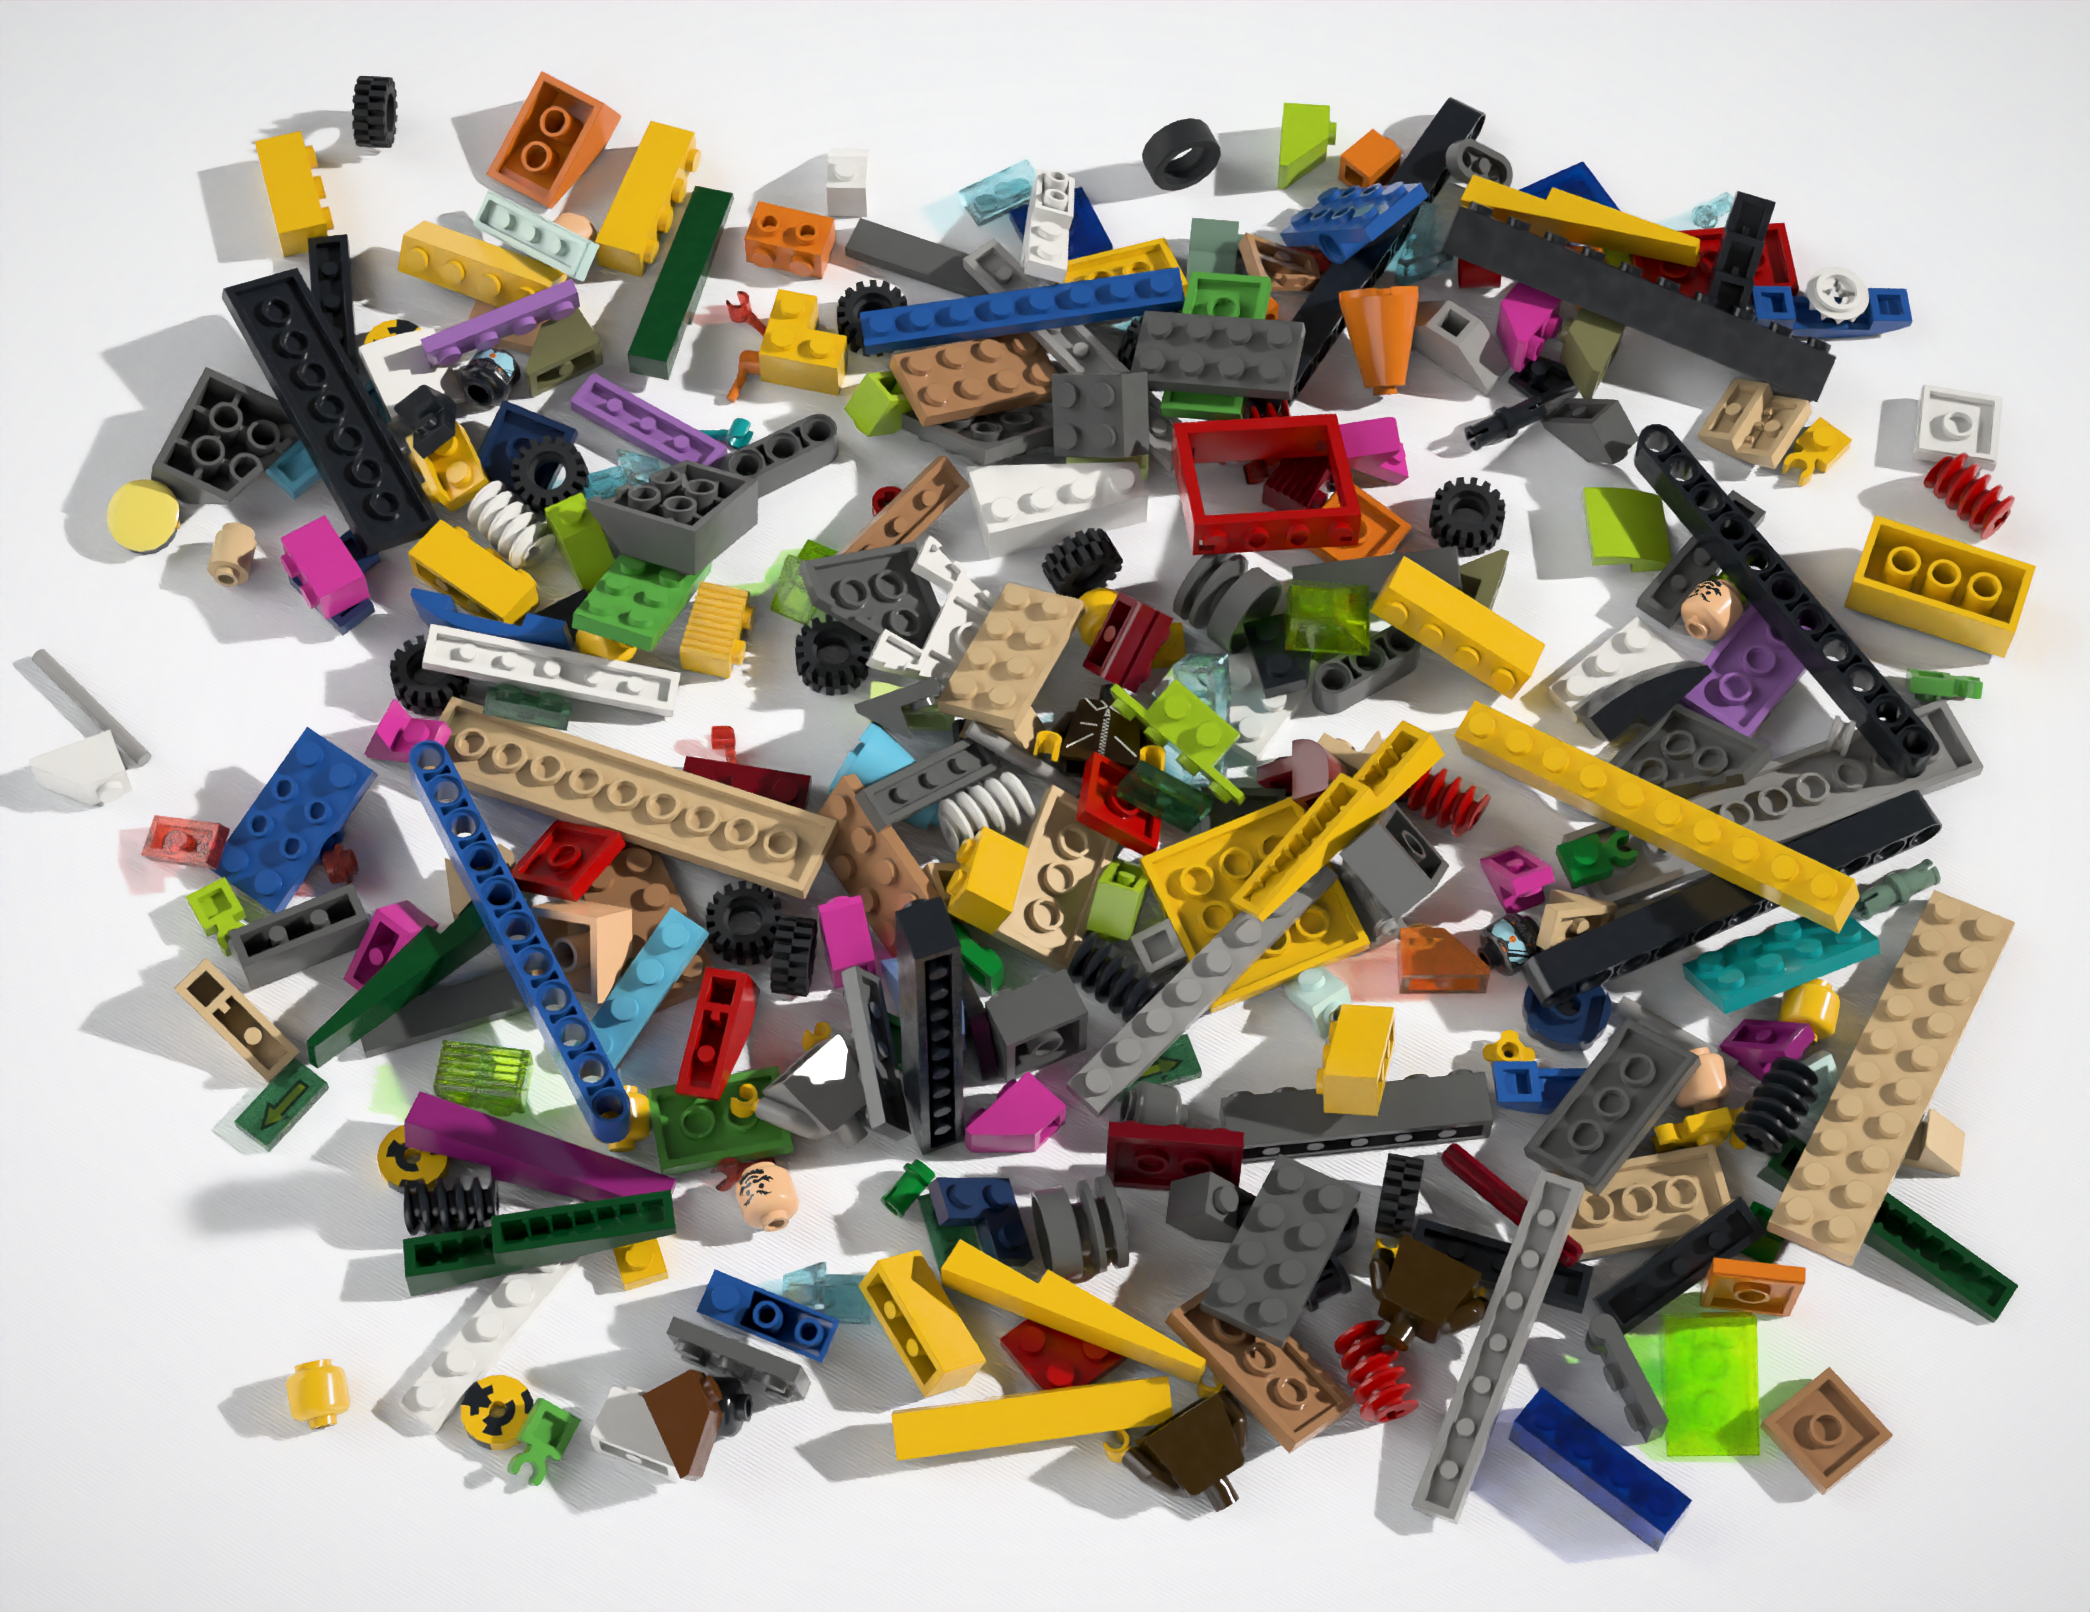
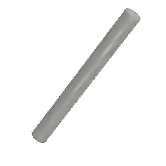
[32,649,152,766]

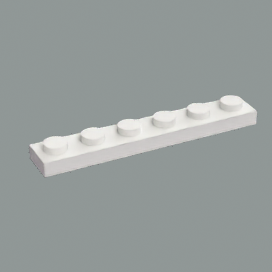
[422,624,681,717]
[399,1198,590,1434]

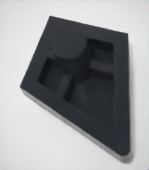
[1508,356,1577,406]

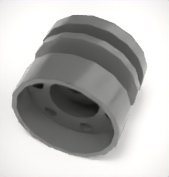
[1173,553,1283,655]
[1031,1175,1129,1281]

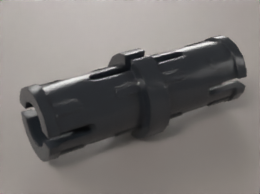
[1464,394,1547,451]

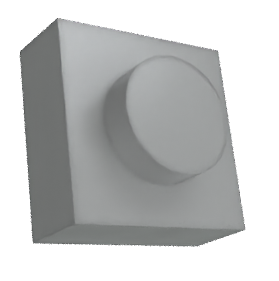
[1130,918,1187,977]

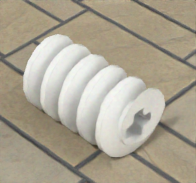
[467,480,556,570]
[938,772,1035,852]

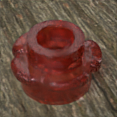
[323,843,359,885]

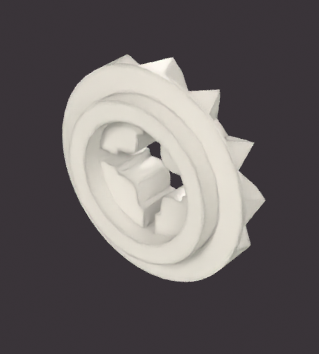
[1804,267,1869,325]

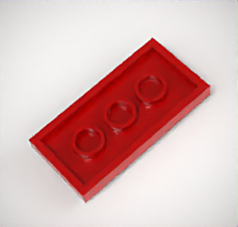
[1629,222,1799,301]

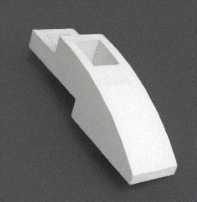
[1021,168,1075,284]

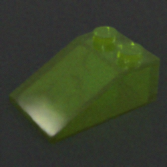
[1659,1312,1760,1457]

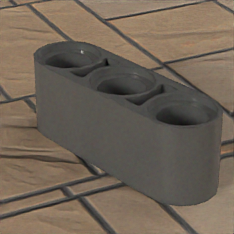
[728,414,838,498]
[1312,626,1421,714]

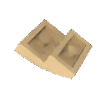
[1697,378,1813,469]

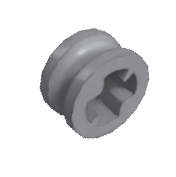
[1824,715,1856,758]

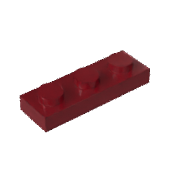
[683,756,812,810]

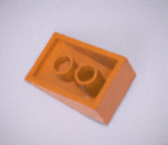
[486,71,622,209]

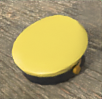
[107,479,180,555]

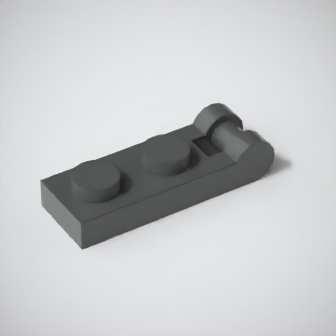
[1584,1313,1669,1443]

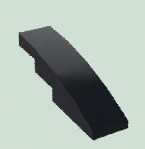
[1705,190,1776,313]

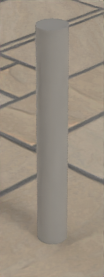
[965,721,1082,797]
[1615,996,1739,1076]

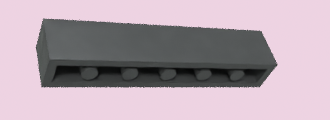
[1219,1069,1494,1163]

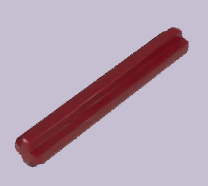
[1440,1143,1584,1267]

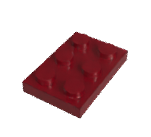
[1105,1121,1244,1191]

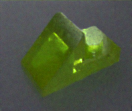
[770,539,838,625]

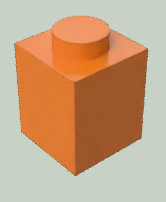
[1338,129,1402,188]

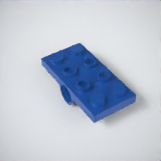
[1279,181,1429,264]
[208,727,378,914]

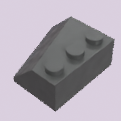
[151,367,300,505]
[586,460,758,576]

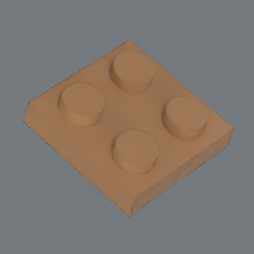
[1760,1367,1893,1495]

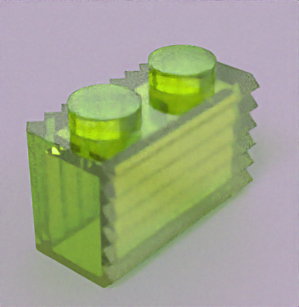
[433,1040,534,1117]

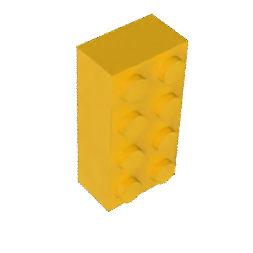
[1844,515,2036,658]

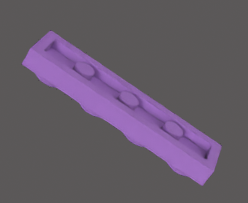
[420,279,580,367]
[570,373,728,468]

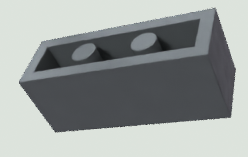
[229,883,369,991]

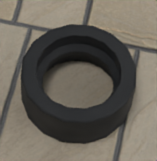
[1142,118,1221,191]

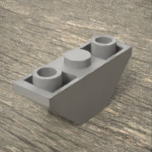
[1411,300,1510,395]

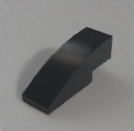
[1574,660,1712,743]

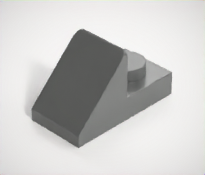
[854,676,942,739]

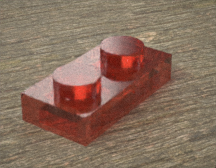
[141,815,230,870]

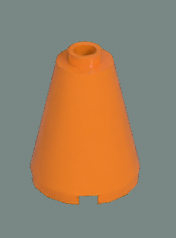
[1339,286,1419,396]

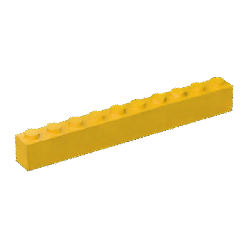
[1454,700,1860,934]

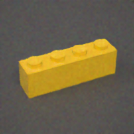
[595,121,701,277]
[397,220,567,307]
[1370,556,1546,700]

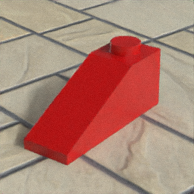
[675,967,760,1101]

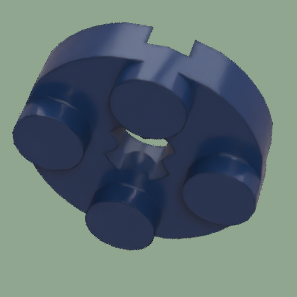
[1522,985,1611,1051]

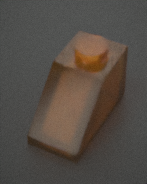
[1396,924,1490,994]

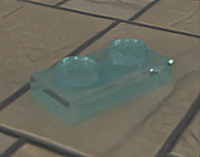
[959,159,1036,227]

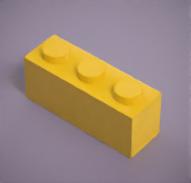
[255,131,335,257]
[408,519,540,624]
[1316,1004,1395,1116]
[858,1249,986,1398]

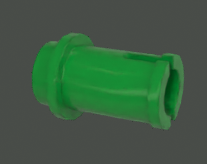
[880,1159,936,1218]

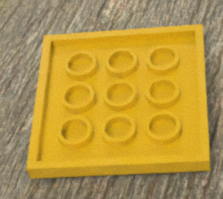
[1140,797,1370,1014]

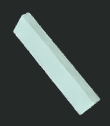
[473,190,600,282]

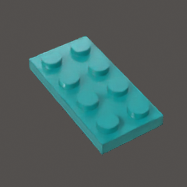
[1682,915,1880,1015]

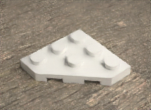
[1151,652,1322,765]

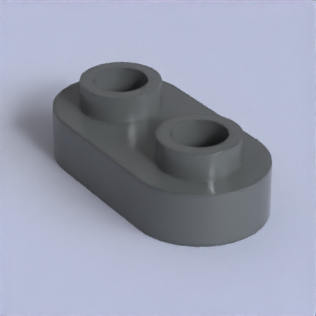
[1446,139,1513,187]

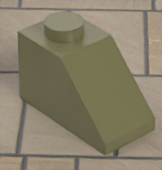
[1558,307,1626,399]
[525,308,604,398]

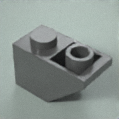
[1165,1171,1256,1243]

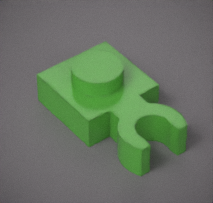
[1905,668,1983,702]
[507,1398,581,1486]

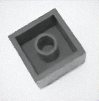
[1052,372,1150,458]
[1339,802,1449,920]
[985,969,1088,1082]

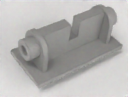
[1338,865,1409,951]

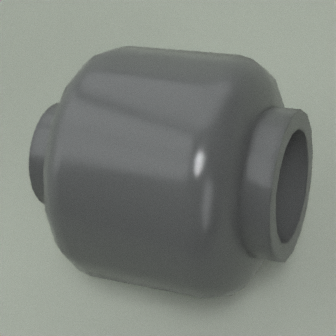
[1120,1081,1188,1126]

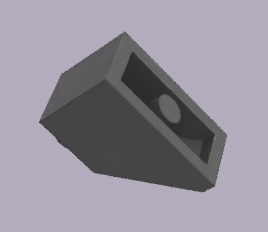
[1541,398,1639,465]

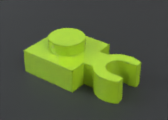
[185,877,246,957]

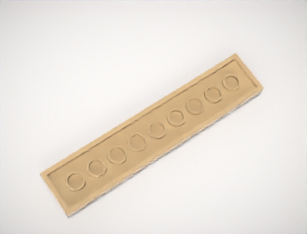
[423,696,839,900]
[1766,890,2016,1267]

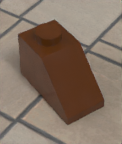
[642,1369,723,1482]

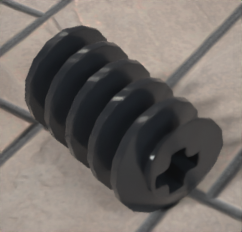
[1068,932,1165,1023]
[1733,1057,1818,1158]
[403,1176,499,1236]

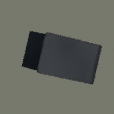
[394,385,456,459]

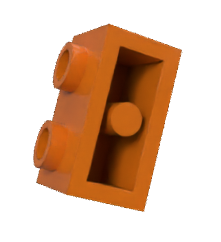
[744,201,836,279]

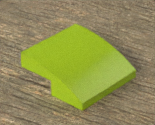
[1582,487,1672,572]

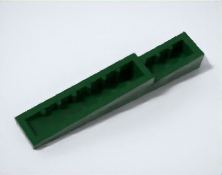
[627,186,734,380]
[306,894,526,1069]
[1757,1133,2019,1323]
[403,1190,677,1296]

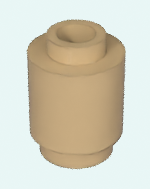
[207,522,257,587]

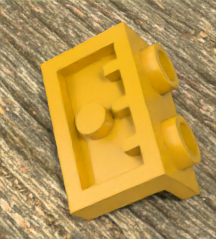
[405,421,491,513]

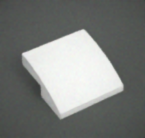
[359,328,466,423]

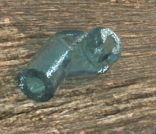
[1691,192,1733,229]

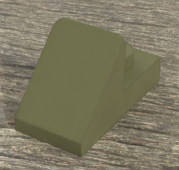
[1460,549,1510,610]

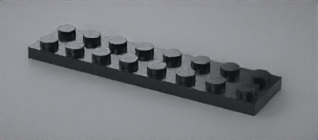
[221,268,440,556]

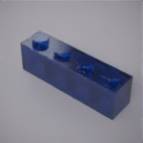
[1508,1387,1693,1553]

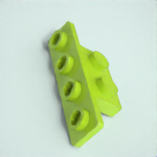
[1110,678,1245,806]

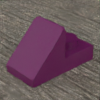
[1719,1019,1816,1082]

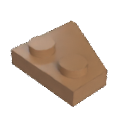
[1238,232,1321,291]

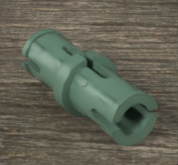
[1855,859,1941,920]

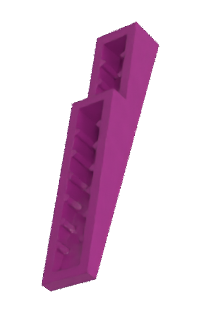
[404,1091,676,1201]

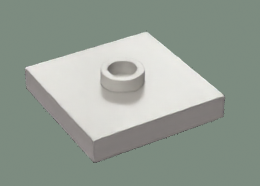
[1913,384,2003,471]

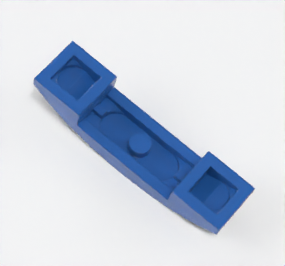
[1751,286,1913,338]
[410,588,575,651]
[1492,1061,1587,1115]

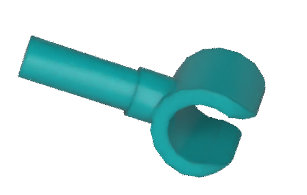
[699,418,754,450]

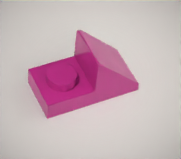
[1339,417,1409,485]
[364,699,452,763]
[1479,845,1555,914]

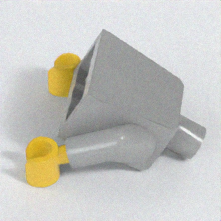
[730,1021,868,1149]

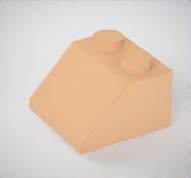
[531,899,632,1004]

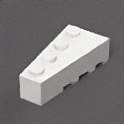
[967,462,1148,560]

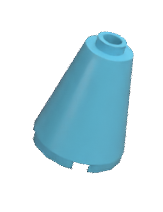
[828,721,940,830]

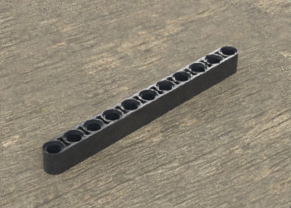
[1246,97,1486,415]
[1634,424,1935,778]
[1520,790,1942,1008]

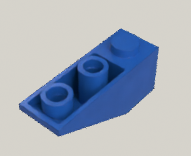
[696,1269,840,1364]

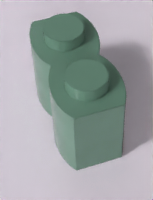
[1186,218,1244,284]

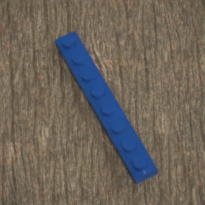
[860,267,1185,355]

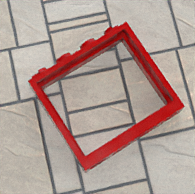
[1171,414,1362,556]

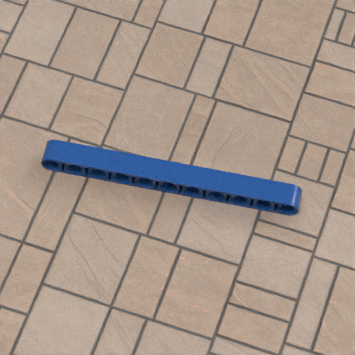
[408,740,631,1143]

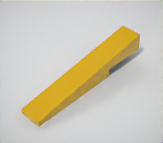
[1460,174,1700,267]
[1230,720,1445,922]
[941,1239,1206,1385]
[891,1375,1173,1461]

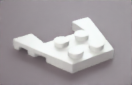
[866,535,997,686]

